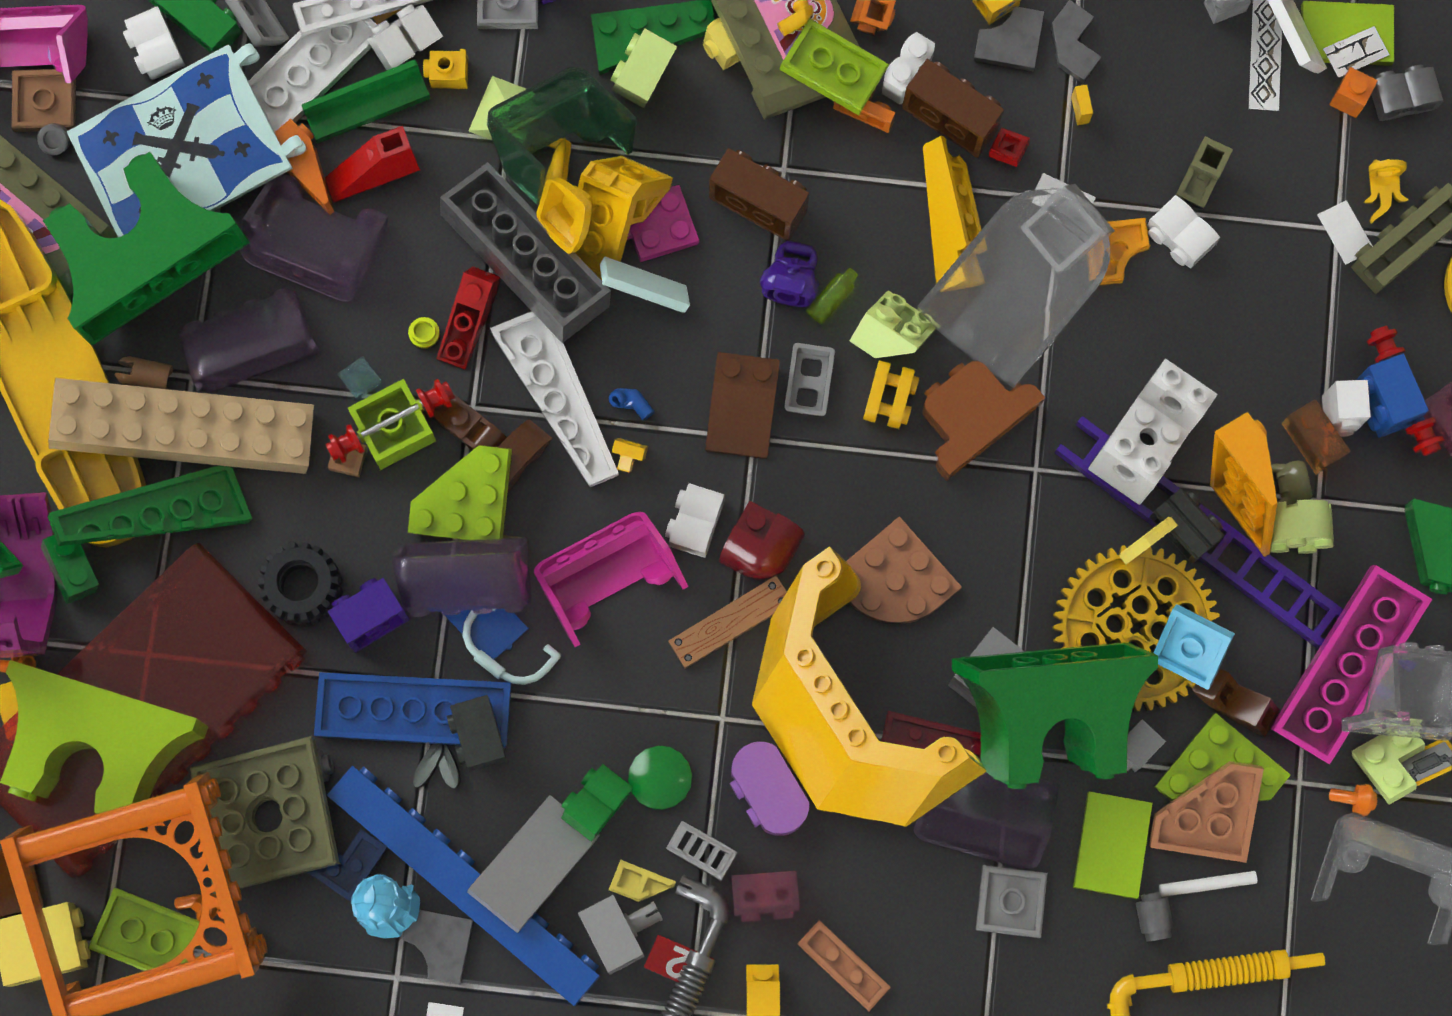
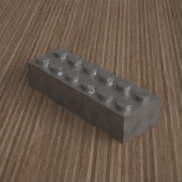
[440,162,611,343]

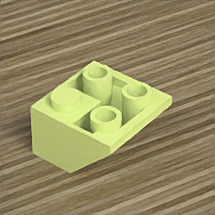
[849,290,939,358]

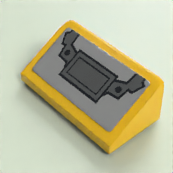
[1401,737,1452,786]

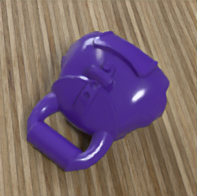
[760,240,819,307]

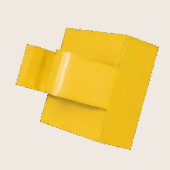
[612,438,648,473]

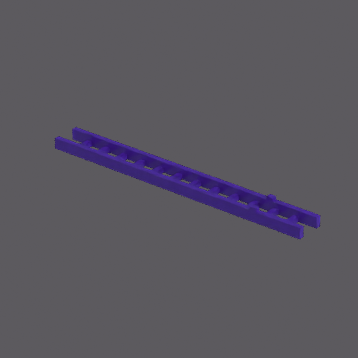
[1054,416,1416,700]

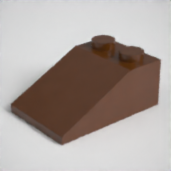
[705,352,780,459]

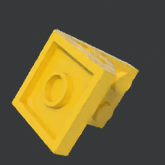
[575,156,673,280]

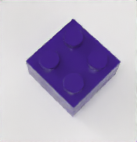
[328,578,410,653]

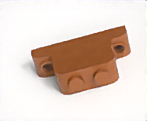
[923,361,1045,481]

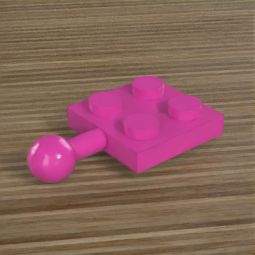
[627,185,699,262]

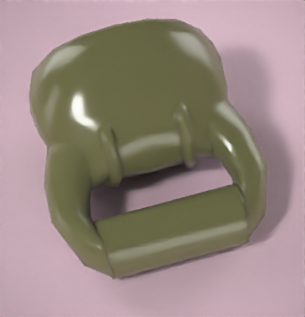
[1271,460,1313,505]

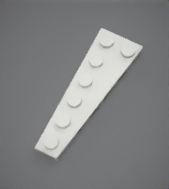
[490,311,619,487]

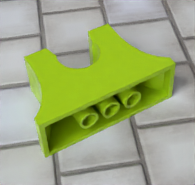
[0,660,208,814]

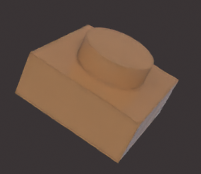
[327,444,368,478]

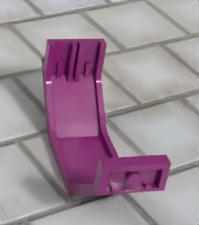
[0,492,57,658]

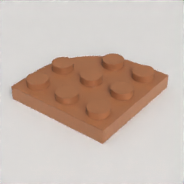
[847,516,962,624]

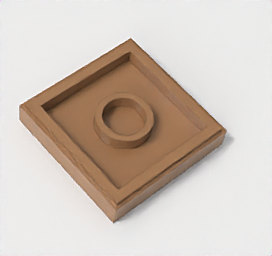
[12,69,76,132]

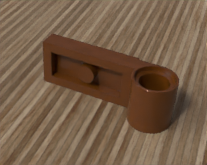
[420,385,507,451]

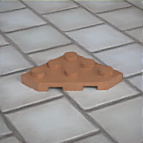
[1149,761,1264,863]

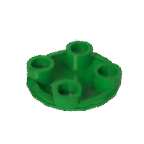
[628,746,692,810]

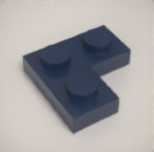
[307,829,388,902]

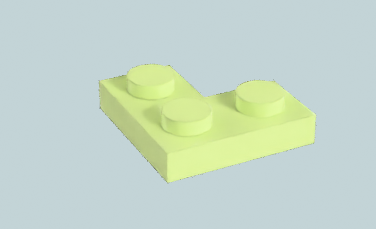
[1352,720,1425,805]

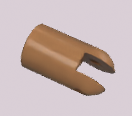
[115,356,173,389]

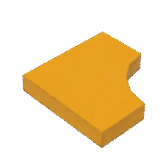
[1087,218,1150,286]

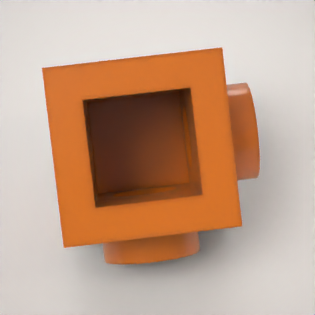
[850,0,896,35]

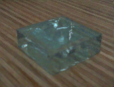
[338,356,382,400]

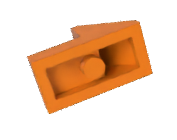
[833,88,896,133]

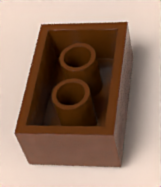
[902,59,1004,158]
[709,148,809,241]

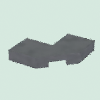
[1051,0,1101,84]

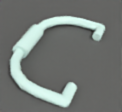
[462,596,561,685]

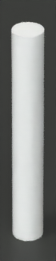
[1159,871,1257,897]

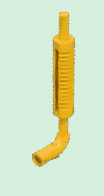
[1107,949,1325,1016]

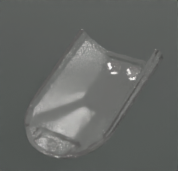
[918,188,1110,388]

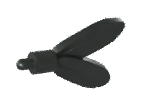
[413,744,460,789]

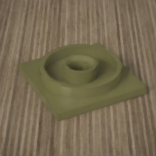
[190,736,340,894]

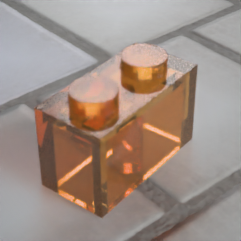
[1282,399,1351,475]

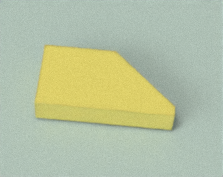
[1120,517,1178,565]
[609,860,676,902]

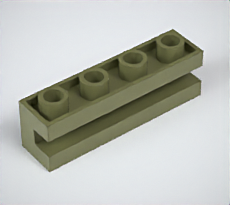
[1351,183,1452,294]

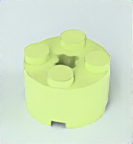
[1270,500,1334,554]

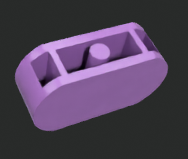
[729,742,809,836]

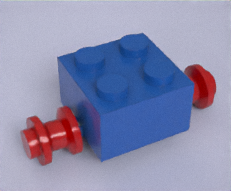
[1356,326,1445,456]

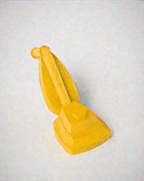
[532,129,592,254]

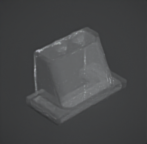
[1341,643,1452,741]

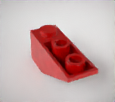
[325,125,420,202]
[436,266,501,369]

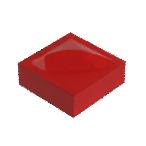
[989,128,1030,167]

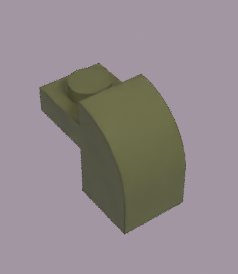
[1176,136,1233,209]

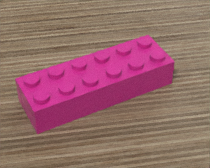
[1270,565,1432,765]

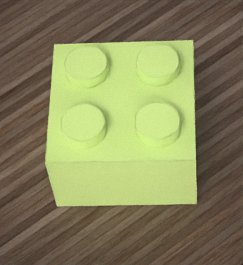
[610,28,677,108]

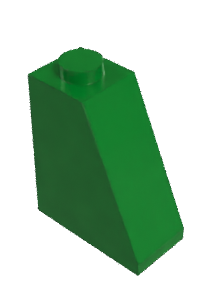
[1404,499,1452,594]

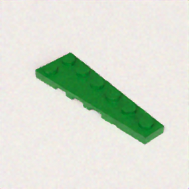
[48,465,252,546]

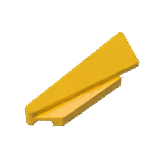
[923,136,986,291]

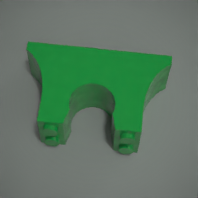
[43,151,250,345]
[952,642,1158,789]

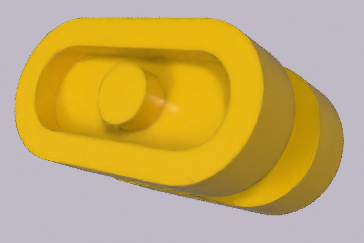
[863,360,919,429]

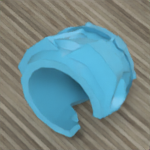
[351,874,420,939]

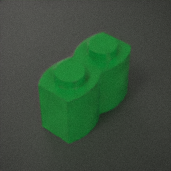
[561,764,633,842]

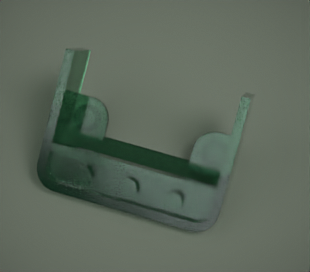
[487,67,637,204]

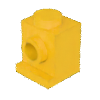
[423,49,469,89]

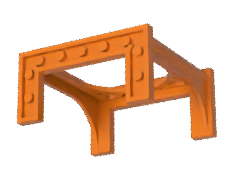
[0,772,268,1016]

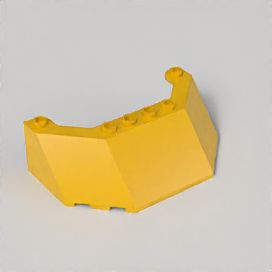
[752,546,986,827]

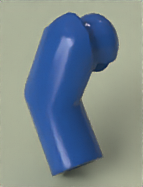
[609,388,655,421]

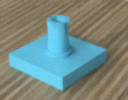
[1154,604,1235,690]

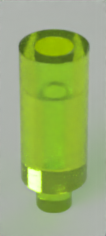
[806,268,858,325]

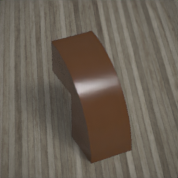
[498,419,553,494]
[1192,668,1280,737]

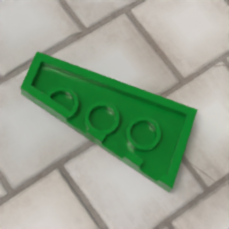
[591,0,714,76]

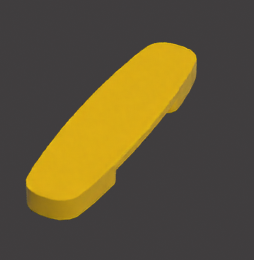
[0,199,146,548]

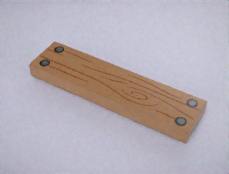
[668,576,787,669]

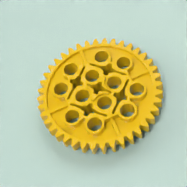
[1052,545,1220,712]

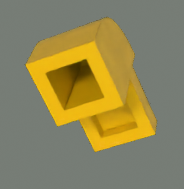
[746,964,780,1016]

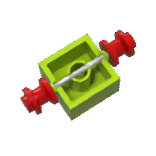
[325,379,455,470]

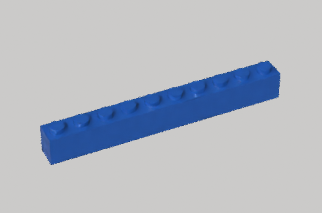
[327,765,600,1007]

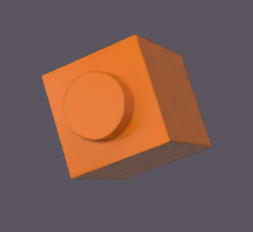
[1329,67,1378,118]

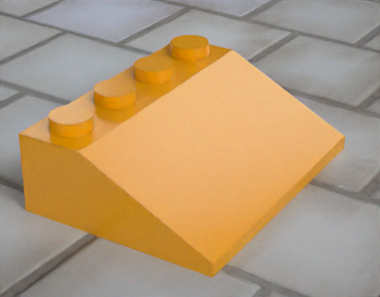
[1210,412,1277,557]

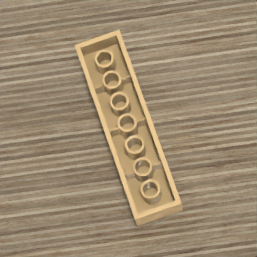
[48,378,314,474]

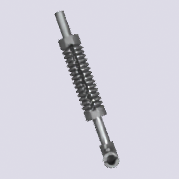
[662,875,729,1016]

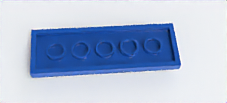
[314,672,512,748]

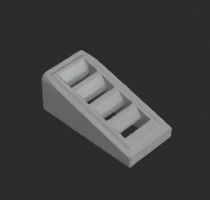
[666,821,738,881]

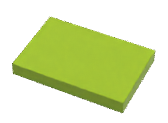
[1301,1,1394,66]
[779,19,889,116]
[1073,791,1153,899]
[88,887,200,971]

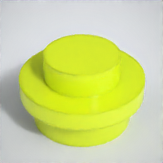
[408,317,440,348]

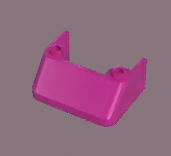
[0,5,88,83]
[534,512,688,647]

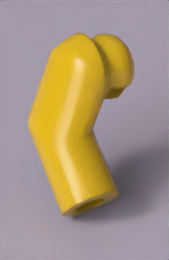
[777,0,814,37]

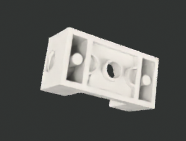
[1088,358,1218,505]

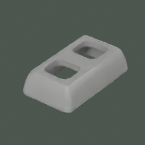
[225,0,289,47]
[784,343,835,416]

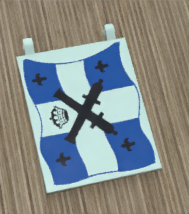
[67,43,307,237]

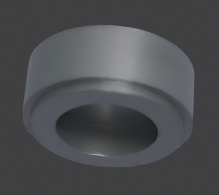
[37,123,70,155]

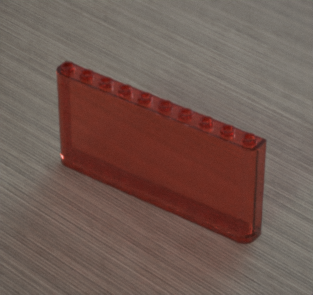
[0,543,307,878]

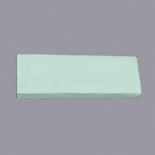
[600,256,690,313]

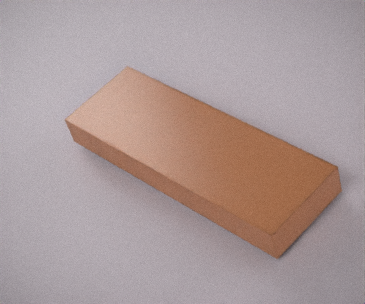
[797,920,891,1012]

